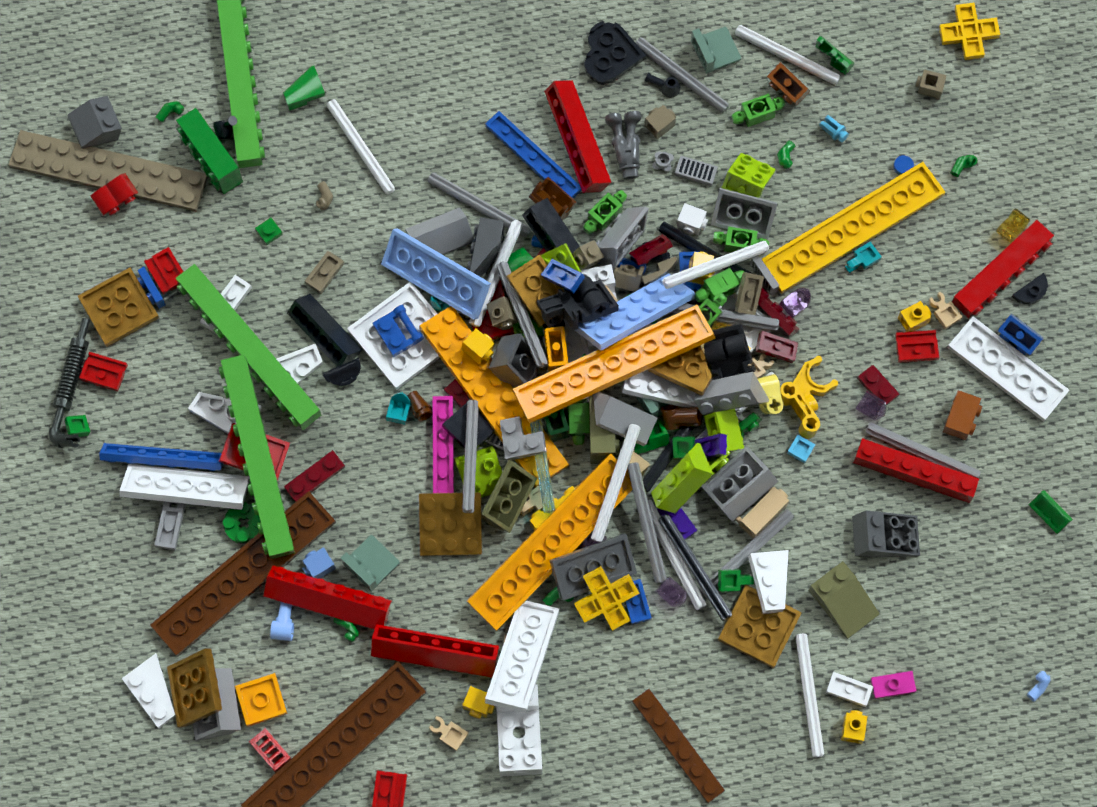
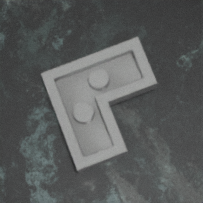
[500,416,547,461]

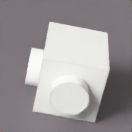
[677,203,708,235]

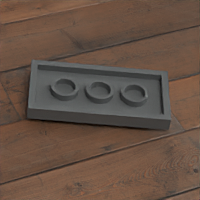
[549,533,637,600]

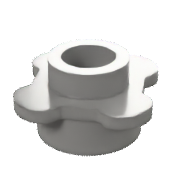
[652,151,674,172]

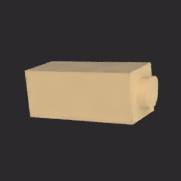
[735,487,789,539]

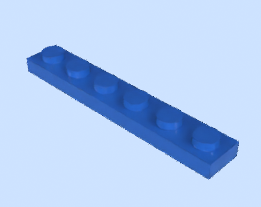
[485,111,582,198]
[99,443,223,471]

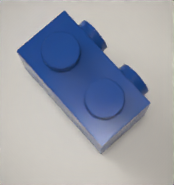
[998,313,1043,355]

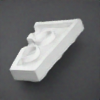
[272,344,323,403]
[188,392,262,434]
[748,550,788,614]
[122,654,176,729]

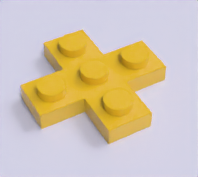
[939,3,1000,60]
[574,566,640,630]

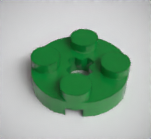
[223,502,261,544]

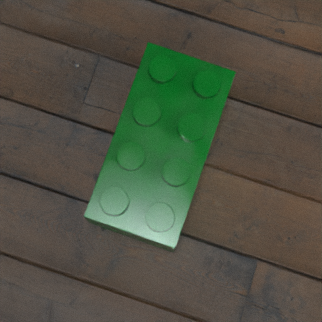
[176,108,243,195]

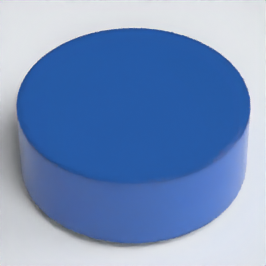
[893,155,914,175]

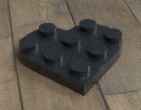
[584,21,646,85]

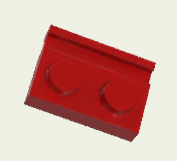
[144,247,183,295]
[895,330,939,363]
[79,352,128,392]
[372,771,408,807]

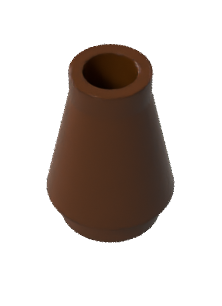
[407,391,433,421]

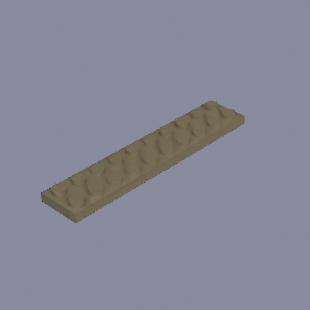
[8,130,208,212]

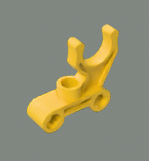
[780,356,838,439]

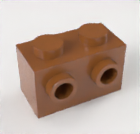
[767,62,810,105]
[943,390,983,441]

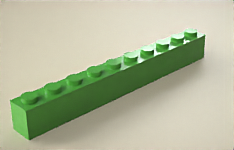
[217,0,265,168]
[176,264,322,430]
[219,354,295,559]

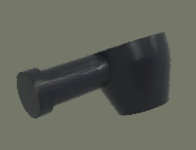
[645,72,680,98]
[213,116,237,139]

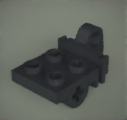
[537,276,619,330]
[704,323,756,380]

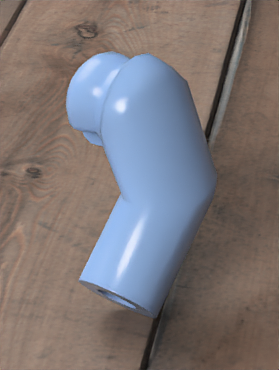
[1027,671,1051,702]

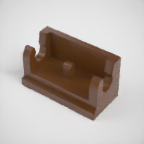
[529,177,577,220]

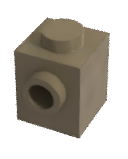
[645,105,676,139]
[572,240,604,270]
[486,296,518,330]

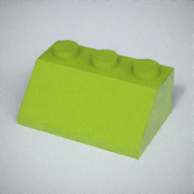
[651,443,713,513]

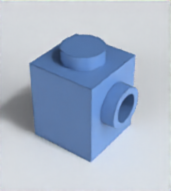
[302,547,336,579]

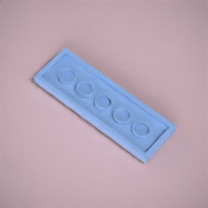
[381,229,491,320]
[576,273,695,350]

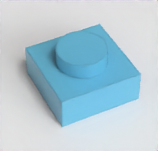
[787,435,815,463]

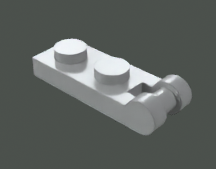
[154,501,186,551]

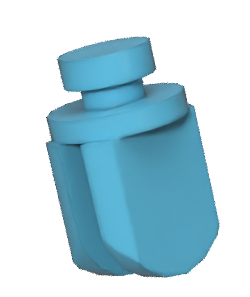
[819,115,849,143]

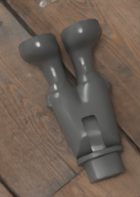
[605,111,641,179]

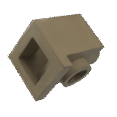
[915,69,947,100]
[614,265,645,292]

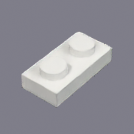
[826,672,873,707]

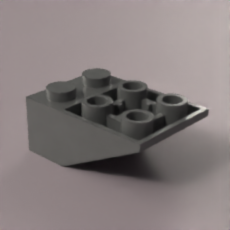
[467,217,505,278]
[852,510,920,558]

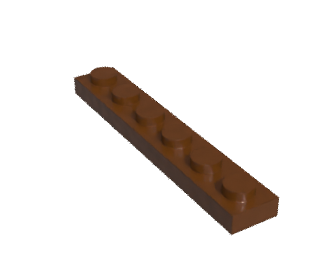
[632,689,725,803]

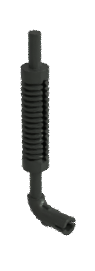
[49,318,90,448]

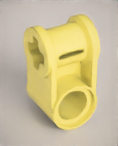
[757,374,783,414]

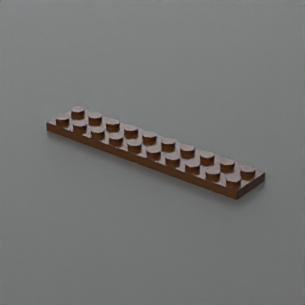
[150,491,336,657]
[241,661,426,807]

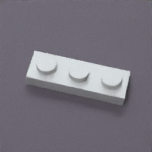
[200,275,252,333]

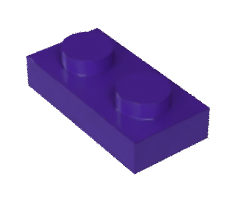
[694,433,727,459]
[657,508,698,540]

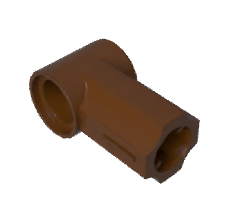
[660,405,703,430]

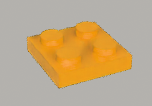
[235,673,288,727]

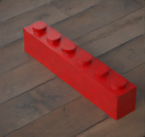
[544,80,612,193]
[952,220,1054,319]
[853,438,979,503]
[263,566,392,629]
[371,624,499,678]

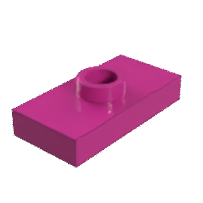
[871,671,916,699]

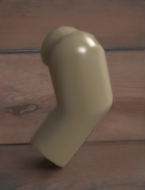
[316,181,333,210]

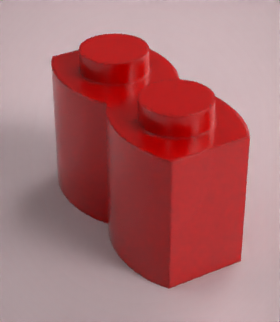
[90,173,138,216]

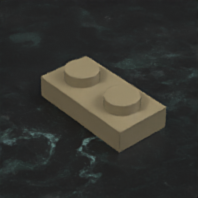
[304,251,344,294]
[734,272,764,315]

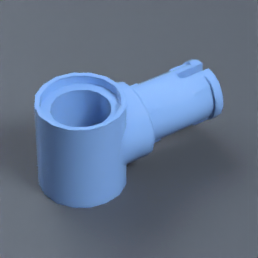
[270,602,294,641]

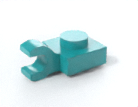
[845,241,882,273]

